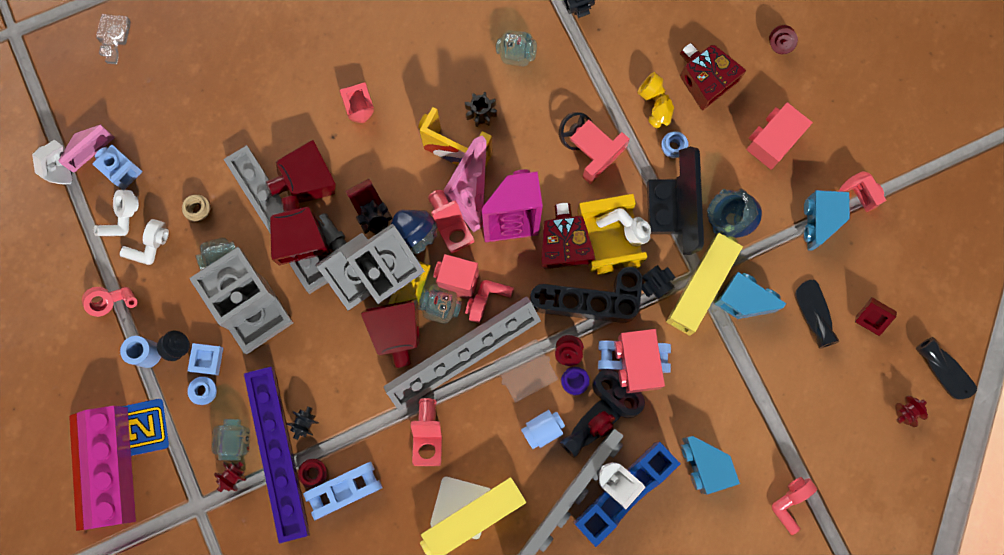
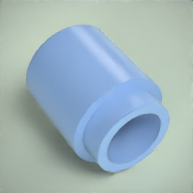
[521,409,565,449]

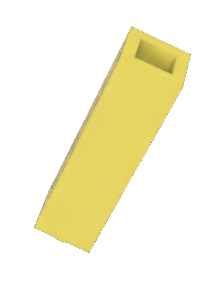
[666,233,743,336]
[420,477,526,555]

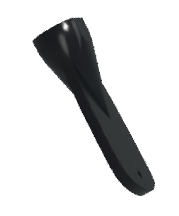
[795,280,839,349]
[916,337,977,399]
[560,400,621,458]

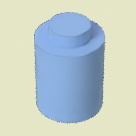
[120,336,161,368]

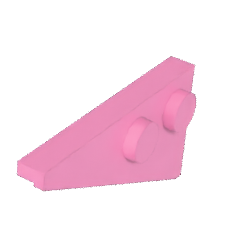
[444,136,486,232]

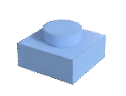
[188,343,223,375]

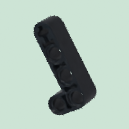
[530,267,642,323]

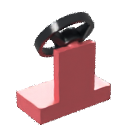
[559,112,630,184]

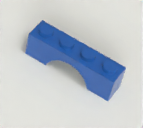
[573,442,681,547]

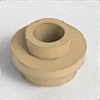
[182,195,210,222]

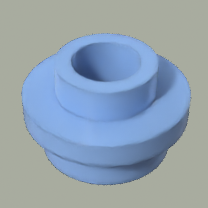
[661,132,688,158]
[188,377,217,405]

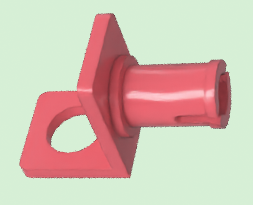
[428,190,474,253]
[411,398,442,466]

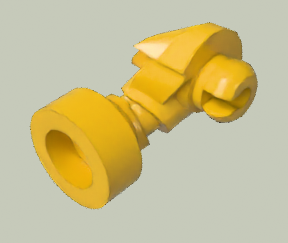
[637,72,674,128]

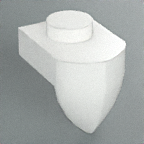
[32,140,72,184]
[599,463,645,509]

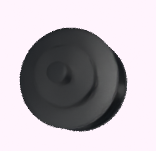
[157,330,190,361]
[287,407,319,440]

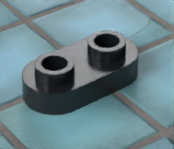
[592,369,645,418]

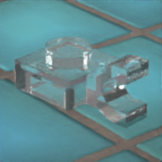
[96,14,131,64]

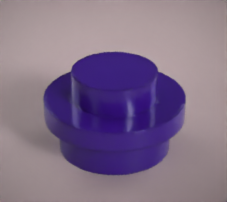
[561,367,589,395]

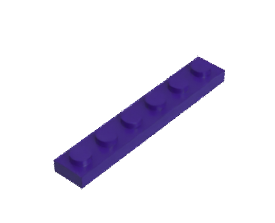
[244,366,310,544]

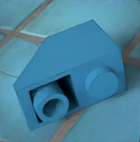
[804,190,850,250]
[715,272,786,319]
[681,436,740,495]

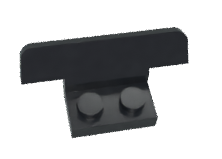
[647,146,704,255]

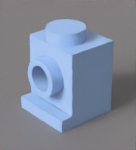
[93,145,143,190]

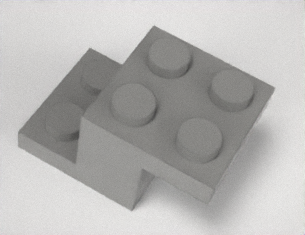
[315,224,425,310]
[189,247,294,354]

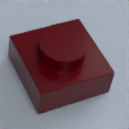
[345,179,382,215]
[855,297,897,336]

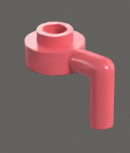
[465,280,514,324]
[82,287,138,317]
[772,477,818,535]

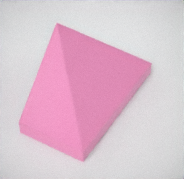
[58,125,115,173]

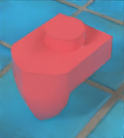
[339,82,374,123]
[838,171,887,213]

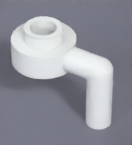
[94,190,139,236]
[596,208,651,246]
[120,219,169,265]

